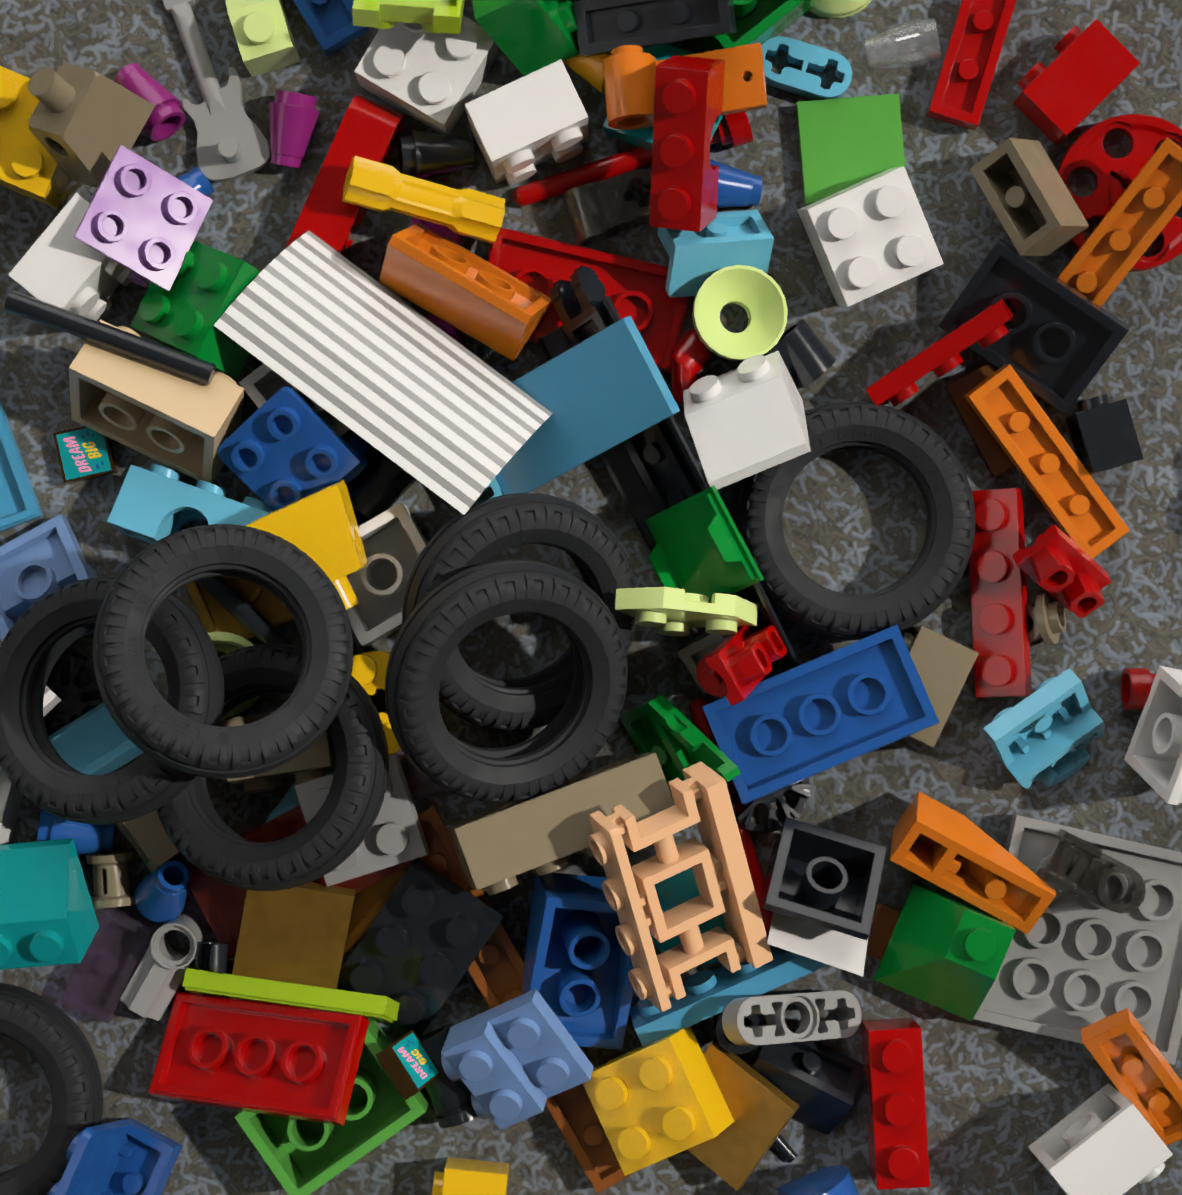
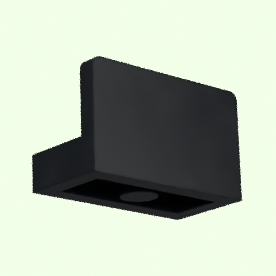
[750,1025,865,1134]

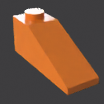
[890,791,1056,934]

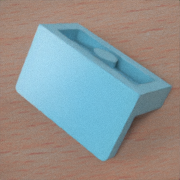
[657,209,774,298]
[48,702,144,775]

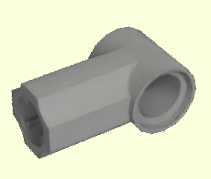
[120,913,206,1021]

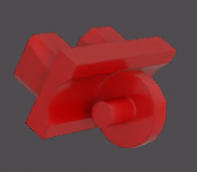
[1012,524,1112,618]
[696,625,787,706]

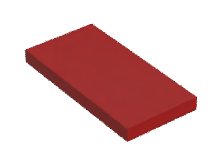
[487,228,689,375]
[148,991,369,1126]

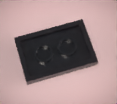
[938,238,1130,414]
[338,858,503,1038]

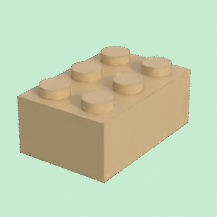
[69,319,244,484]

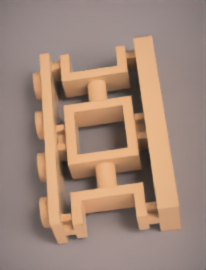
[588,761,773,1013]

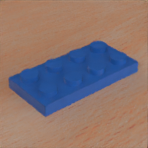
[702,625,940,804]

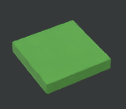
[795,93,906,207]

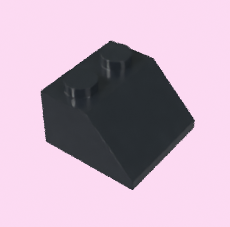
[762,817,887,941]

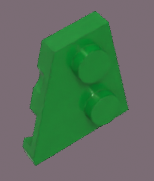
[619,694,741,798]

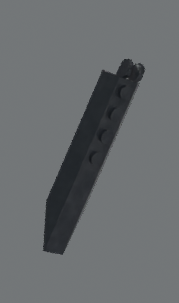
[538,265,800,682]

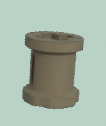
[86,851,135,908]

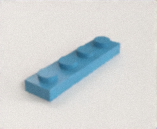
[629,945,827,1047]

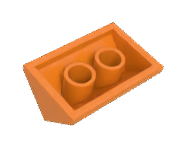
[379,222,552,361]

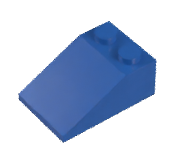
[522,872,634,1050]

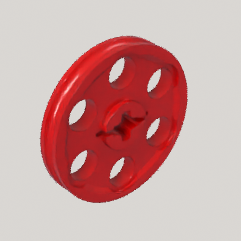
[1057,114,1182,272]

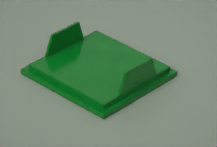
[645,485,764,603]

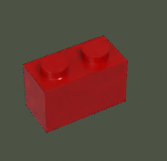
[1014,19,1140,146]

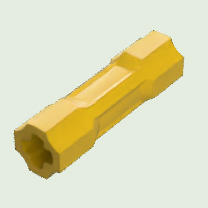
[342,156,506,244]

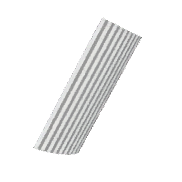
[214,230,553,515]

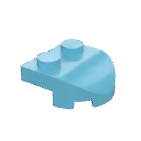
[983,668,1105,789]

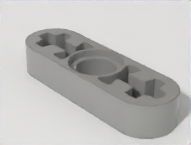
[722,990,862,1046]

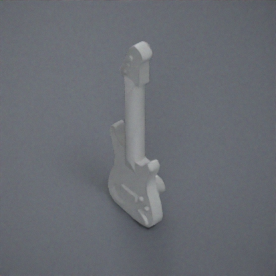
[162,0,271,183]

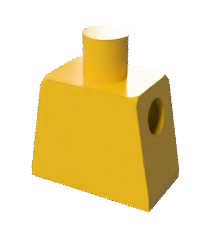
[246,480,367,610]

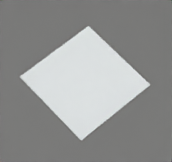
[767,912,868,977]

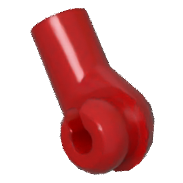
[671,328,713,403]

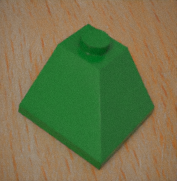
[873,882,1016,1021]

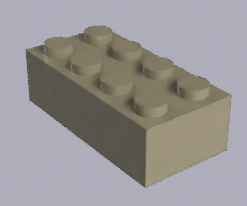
[446,752,674,895]

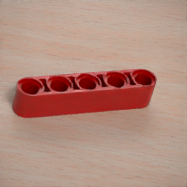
[285,94,406,258]

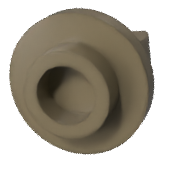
[1027,593,1066,645]

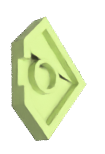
[615,587,758,636]

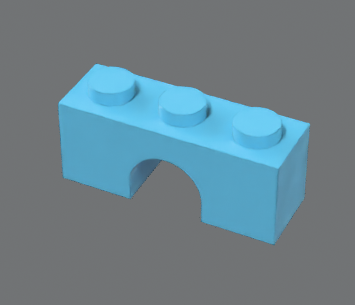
[107,463,273,544]

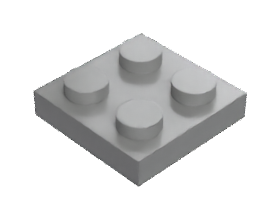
[294,753,430,887]

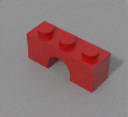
[649,55,725,232]
[861,1018,930,1190]

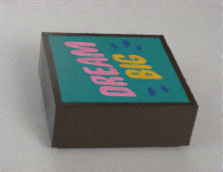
[53,426,118,484]
[376,1029,441,1100]

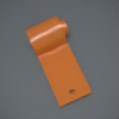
[602,43,768,130]

